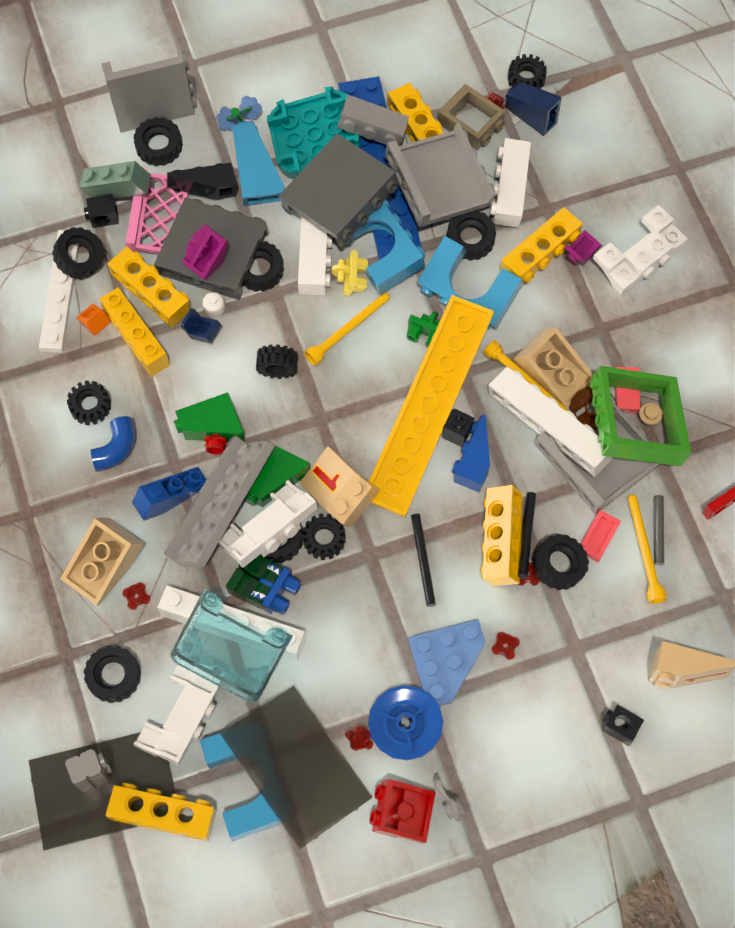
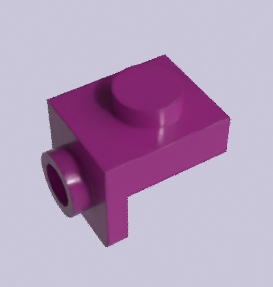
[564,230,602,265]

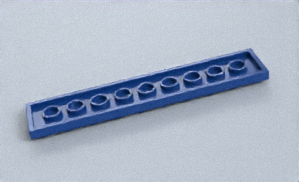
[338,76,422,260]

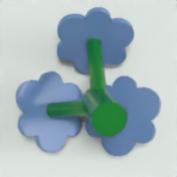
[216,96,262,131]

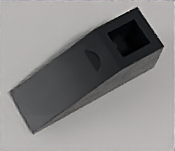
[166,163,237,200]

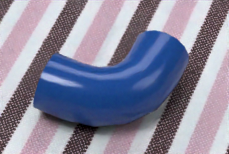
[90,416,135,472]

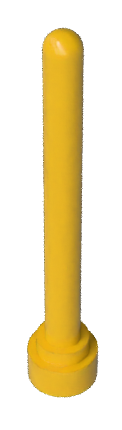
[304,293,390,366]
[483,340,571,412]
[628,494,668,604]

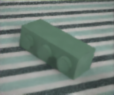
[79,161,151,198]

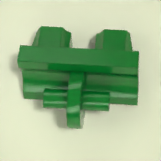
[407,311,440,347]

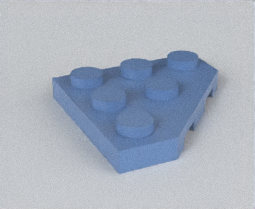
[408,619,485,706]

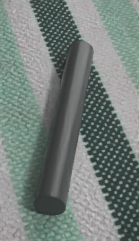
[654,495,664,565]

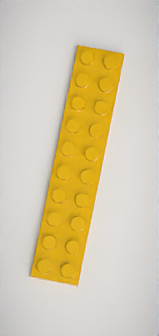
[369,295,494,518]

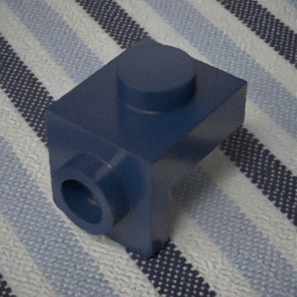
[180,308,222,343]

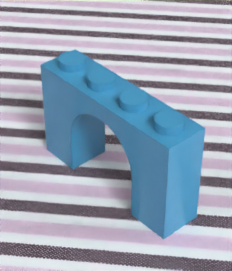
[345,199,426,295]
[417,236,524,330]
[199,720,293,842]

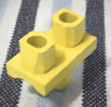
[331,250,368,296]

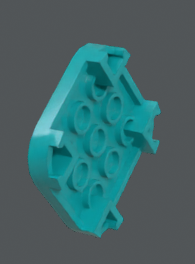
[267,86,361,179]

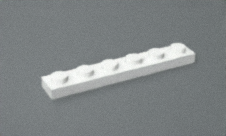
[39,230,80,353]

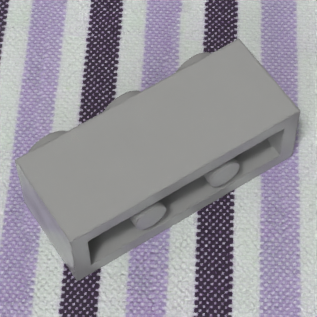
[337,95,409,145]

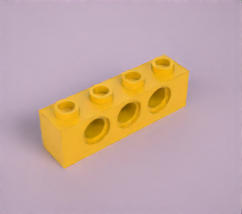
[388,83,443,142]
[500,207,583,284]
[107,247,190,328]
[99,287,170,377]
[481,485,523,586]
[106,783,216,842]

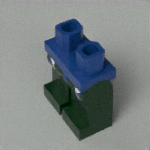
[226,555,301,615]

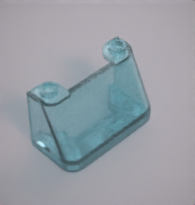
[170,589,293,702]

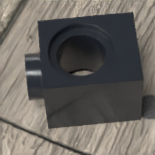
[84,194,119,228]
[442,408,475,448]
[602,704,644,746]

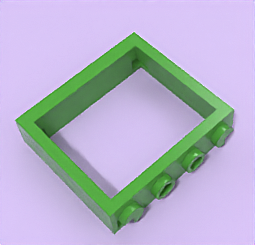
[590,366,691,466]

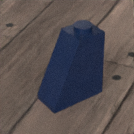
[505,82,562,136]

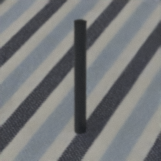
[518,492,536,579]
[411,514,436,607]

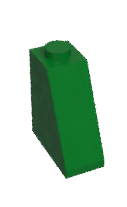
[174,392,245,442]
[244,445,310,507]

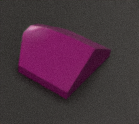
[182,225,229,280]

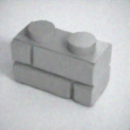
[65,749,112,793]

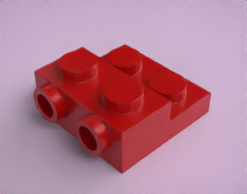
[369,779,436,844]

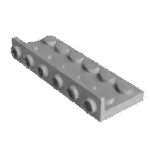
[163,436,275,567]

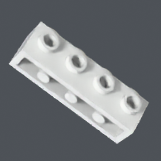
[490,138,531,228]

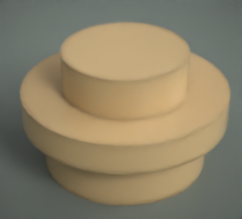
[639,403,663,426]

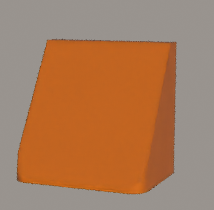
[76,304,110,335]

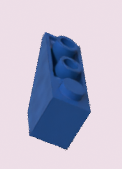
[452,414,490,493]
[132,467,207,521]

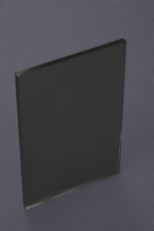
[220,686,373,850]
[28,727,176,851]

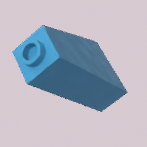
[232,122,285,206]

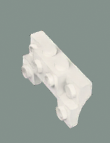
[593,205,688,295]
[218,480,318,568]
[134,656,225,766]

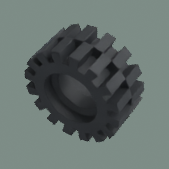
[508,54,547,89]
[256,344,298,379]
[67,380,111,426]
[302,514,346,560]

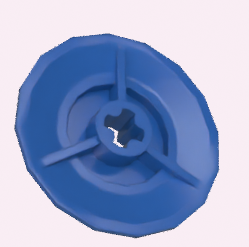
[368,685,443,761]

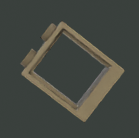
[438,84,505,151]

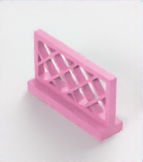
[126,167,188,254]

